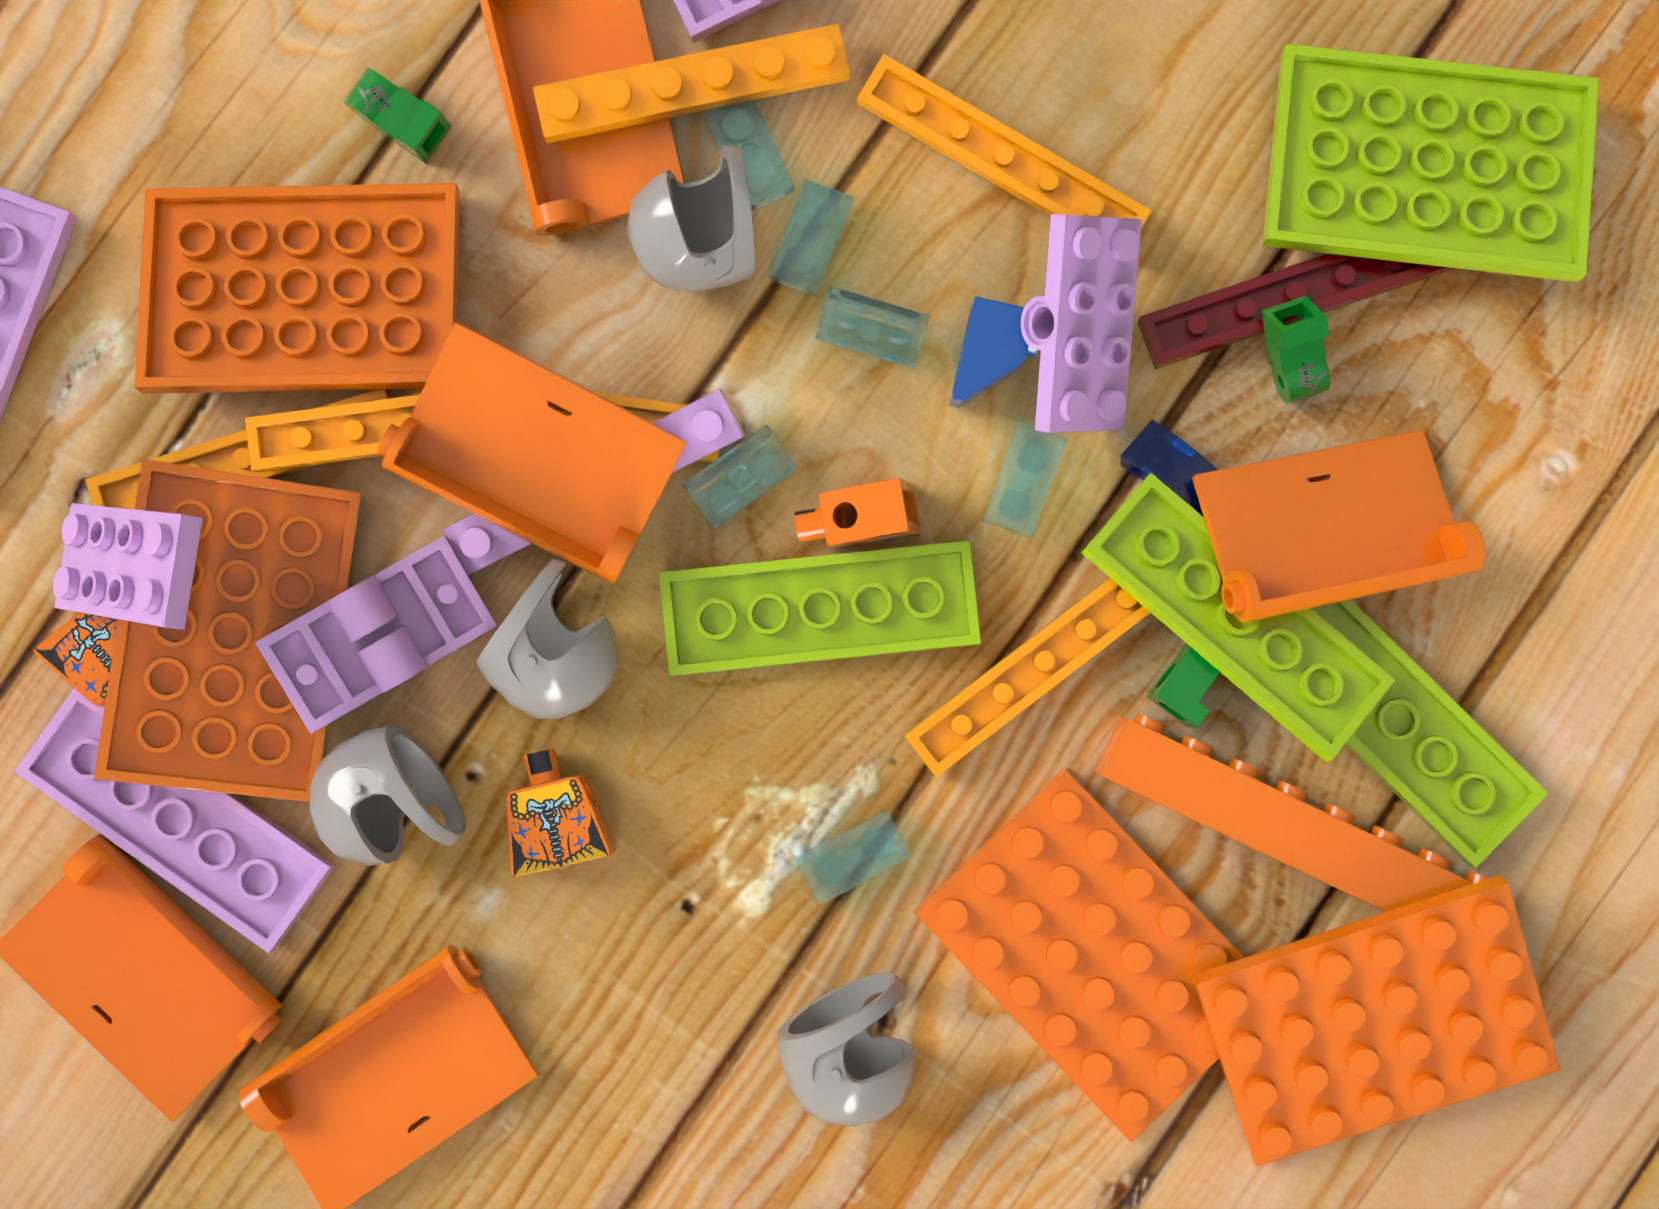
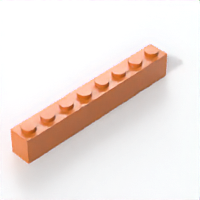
[1094,713,1488,912]

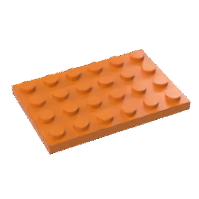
[134,183,460,394]
[94,459,361,802]
[914,768,1244,1142]
[1192,875,1561,1167]

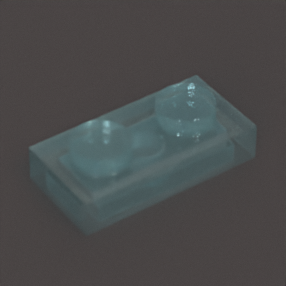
[704,100,795,211]
[768,179,854,297]
[816,286,930,368]
[982,421,1067,538]
[682,424,798,529]
[795,809,912,905]

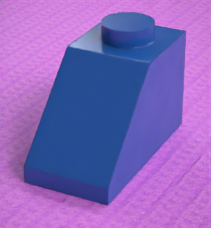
[949,296,1037,408]

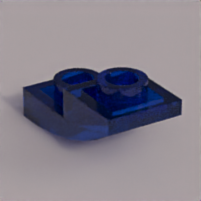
[1120,420,1218,517]

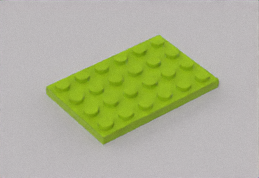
[1262,44,1599,282]

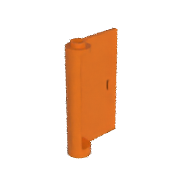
[479,0,686,236]
[377,321,688,585]
[1192,429,1486,622]
[0,834,284,1122]
[238,944,540,1209]

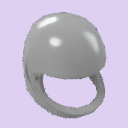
[627,145,755,292]
[476,558,619,719]
[310,725,466,866]
[778,972,915,1127]

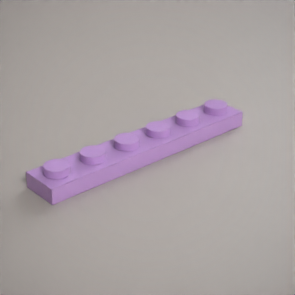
[442,388,745,576]

